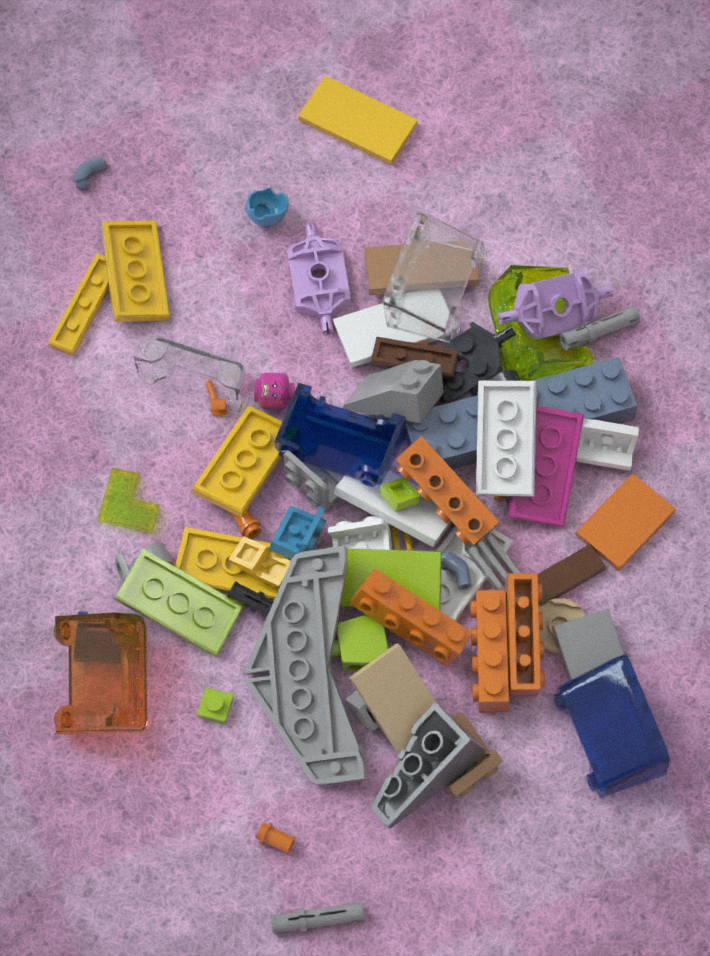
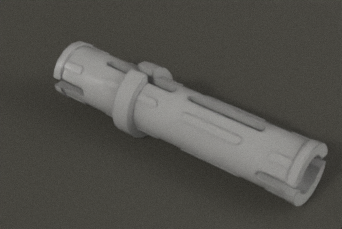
[559,306,640,351]
[271,901,364,935]

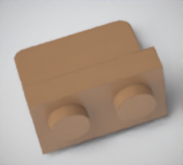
[444,713,503,797]

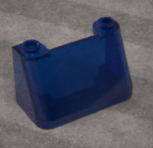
[274,383,406,487]
[553,654,670,798]

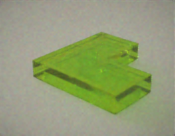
[97,467,160,534]

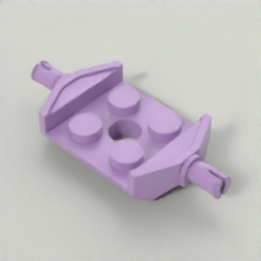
[287,222,351,335]
[497,270,614,340]

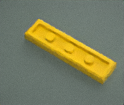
[48,253,109,356]

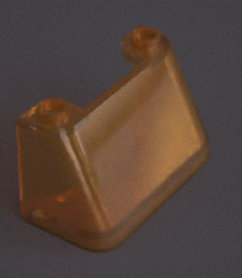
[54,612,148,735]

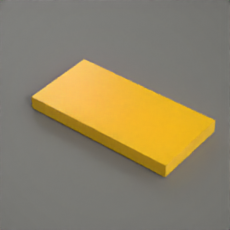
[298,76,418,165]
[101,220,170,322]
[192,405,298,518]
[175,527,291,601]

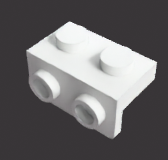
[576,418,639,470]
[328,516,392,550]

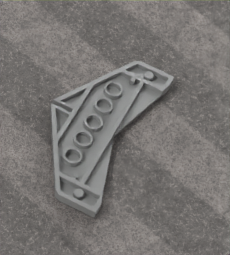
[243,546,368,786]

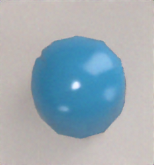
[245,187,289,227]

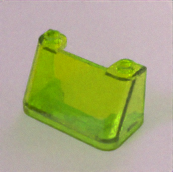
[488,265,593,381]

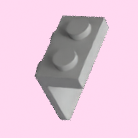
[283,449,343,511]

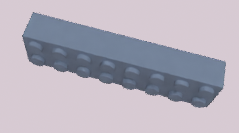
[403,357,637,469]

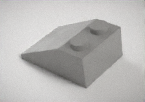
[343,360,444,423]

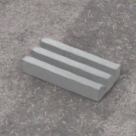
[467,533,520,590]

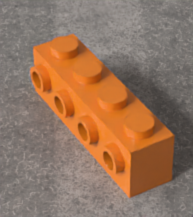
[396,436,500,546]
[349,568,472,667]
[505,573,545,696]
[470,590,509,713]

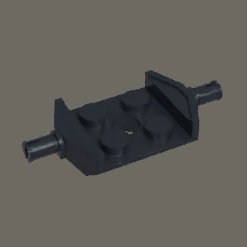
[439,322,516,404]

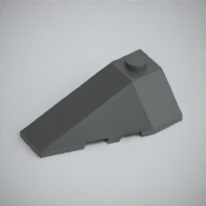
[371,702,486,829]

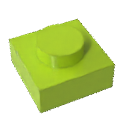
[379,477,421,512]
[197,687,234,725]

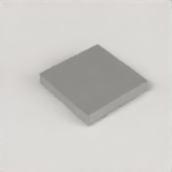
[552,609,627,683]

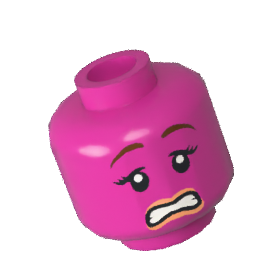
[254,372,295,410]

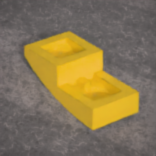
[229,536,291,590]

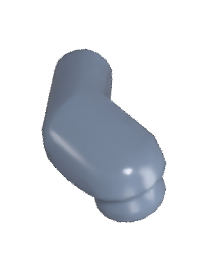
[73,157,106,190]
[442,552,472,590]

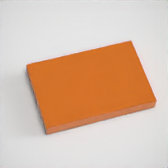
[575,473,676,571]

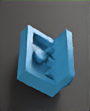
[269,505,327,559]

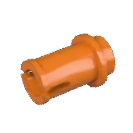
[229,509,262,539]
[255,822,296,854]

